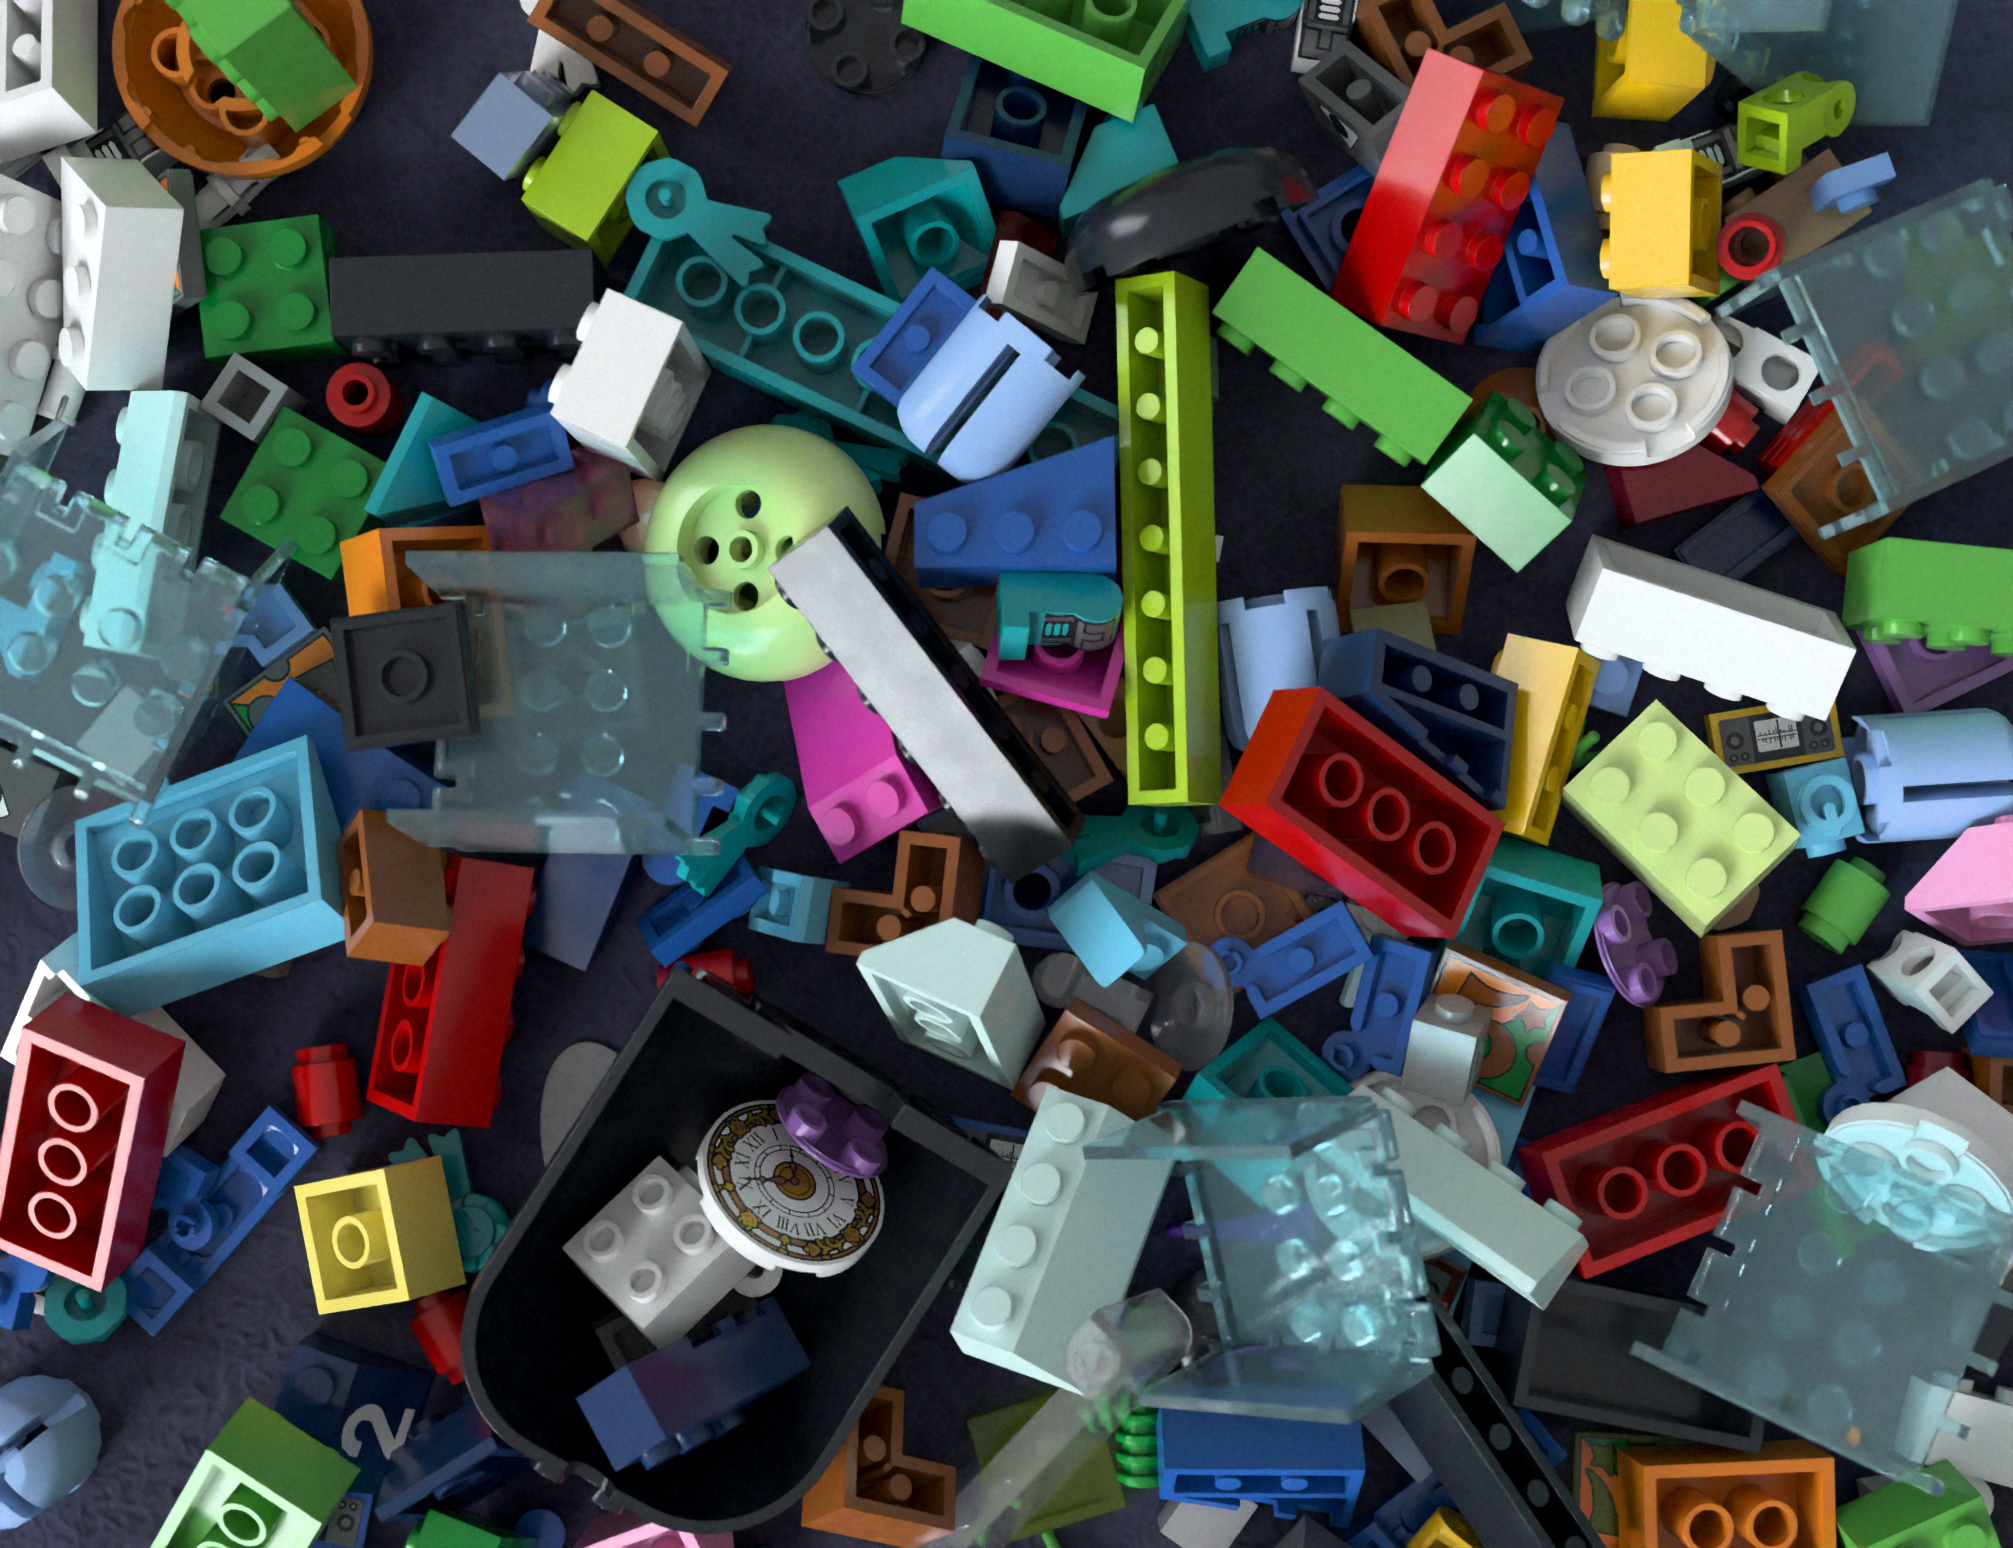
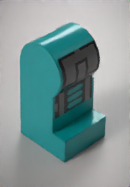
[1185,0,1303,73]
[995,571,1123,660]

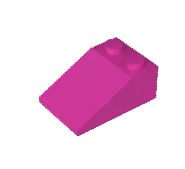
[979,546,1125,719]
[783,661,943,864]

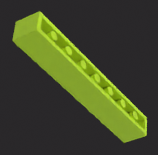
[1115,271,1222,807]

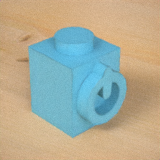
[1765,757,1865,858]

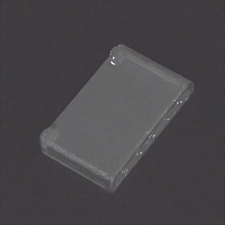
[916,1288,1192,1548]

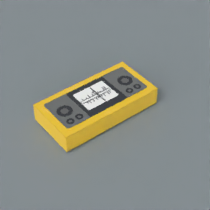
[1704,701,1845,774]

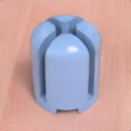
[897,293,1086,484]
[1217,586,1340,752]
[1840,708,2013,844]
[0,1375,102,1530]

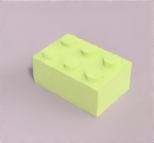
[1562,699,1801,938]

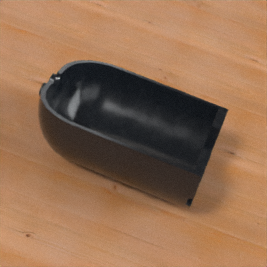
[461,961,1014,1534]

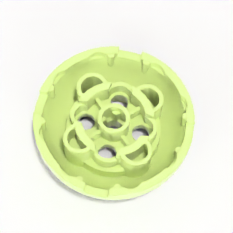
[644,424,886,682]

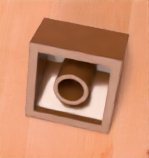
[1334,484,1477,635]

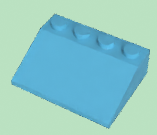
[75,735,345,1017]

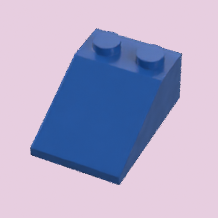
[232,675,454,834]

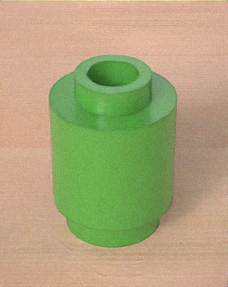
[1797,856,1891,955]

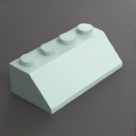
[81,390,222,661]
[856,918,1046,1090]
[1305,1084,1589,1311]
[950,1086,1179,1397]

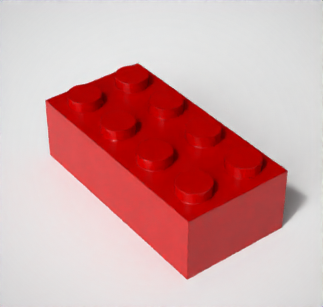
[1329,48,1565,345]
[1219,687,1506,939]
[366,851,536,1128]
[0,992,186,1292]
[1515,1062,1820,1279]

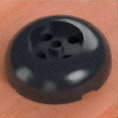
[1065,142,1319,297]

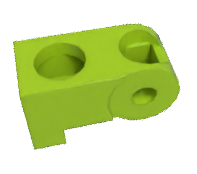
[1737,71,1856,175]

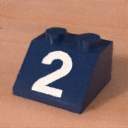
[273,1331,435,1495]

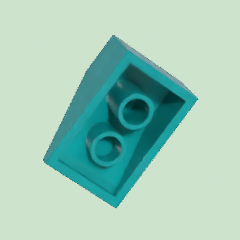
[1433,835,1603,980]

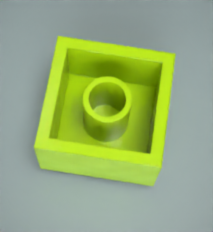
[521,89,671,268]

